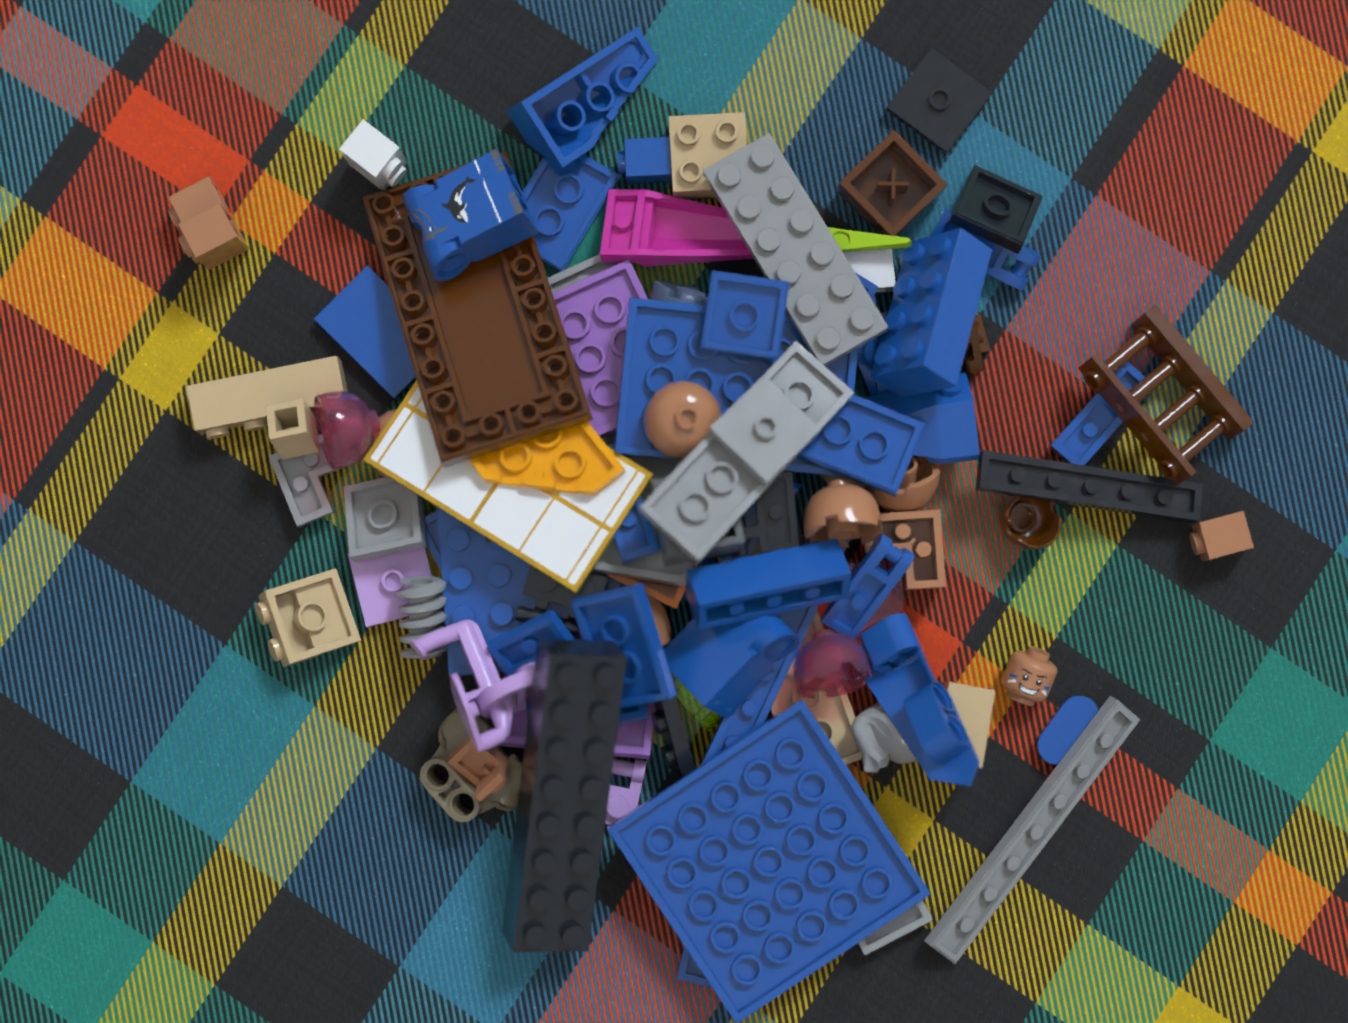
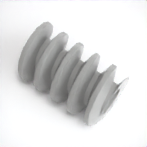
[397,575,447,660]

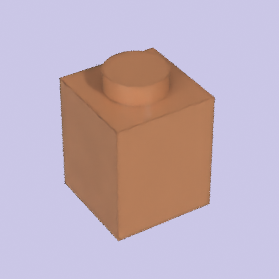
[1189,511,1254,561]

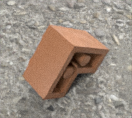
[168,176,249,270]
[862,509,946,591]

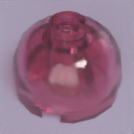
[314,391,380,469]
[793,629,873,699]

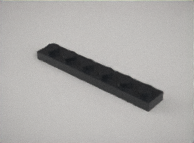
[975,450,1203,524]

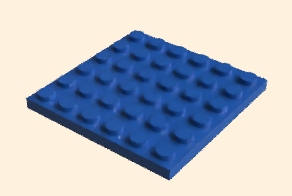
[607,698,931,1023]

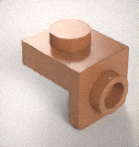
[447,736,508,802]

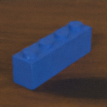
[686,538,851,630]

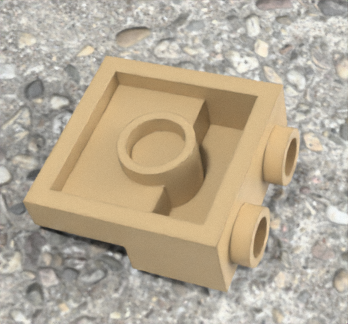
[255,568,361,668]

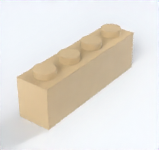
[186,356,350,439]

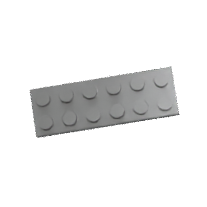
[703,133,889,366]
[638,341,855,564]

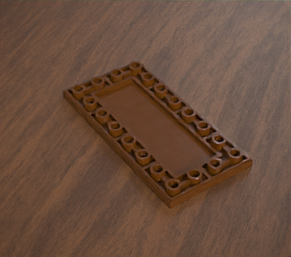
[363,151,593,468]

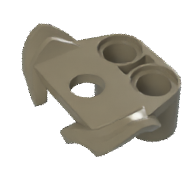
[420,708,522,822]

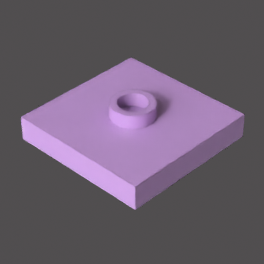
[347,547,433,627]

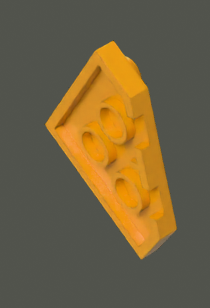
[469,422,626,496]

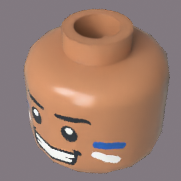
[1001,646,1058,706]

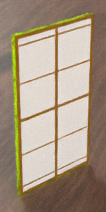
[363,380,654,594]

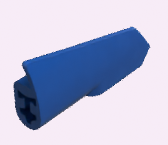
[847,613,980,787]

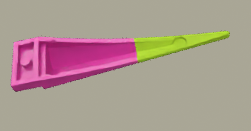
[600,189,912,267]

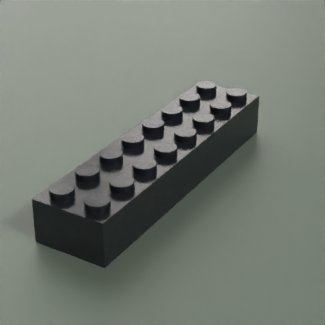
[502,639,627,952]

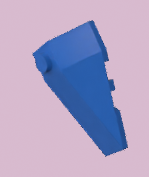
[506,27,658,169]
[865,372,980,464]

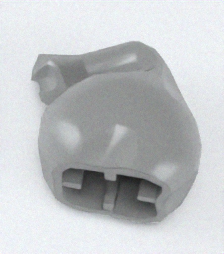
[851,702,916,773]

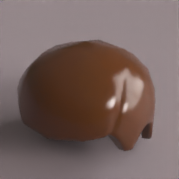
[1000,496,1062,550]

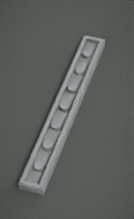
[924,696,1140,964]

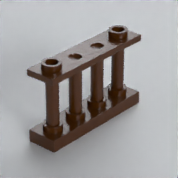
[1078,304,1254,486]

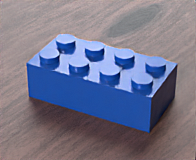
[870,228,992,397]

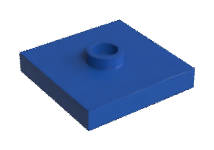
[700,270,790,360]

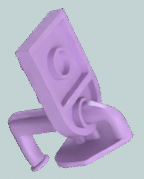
[410,620,535,753]

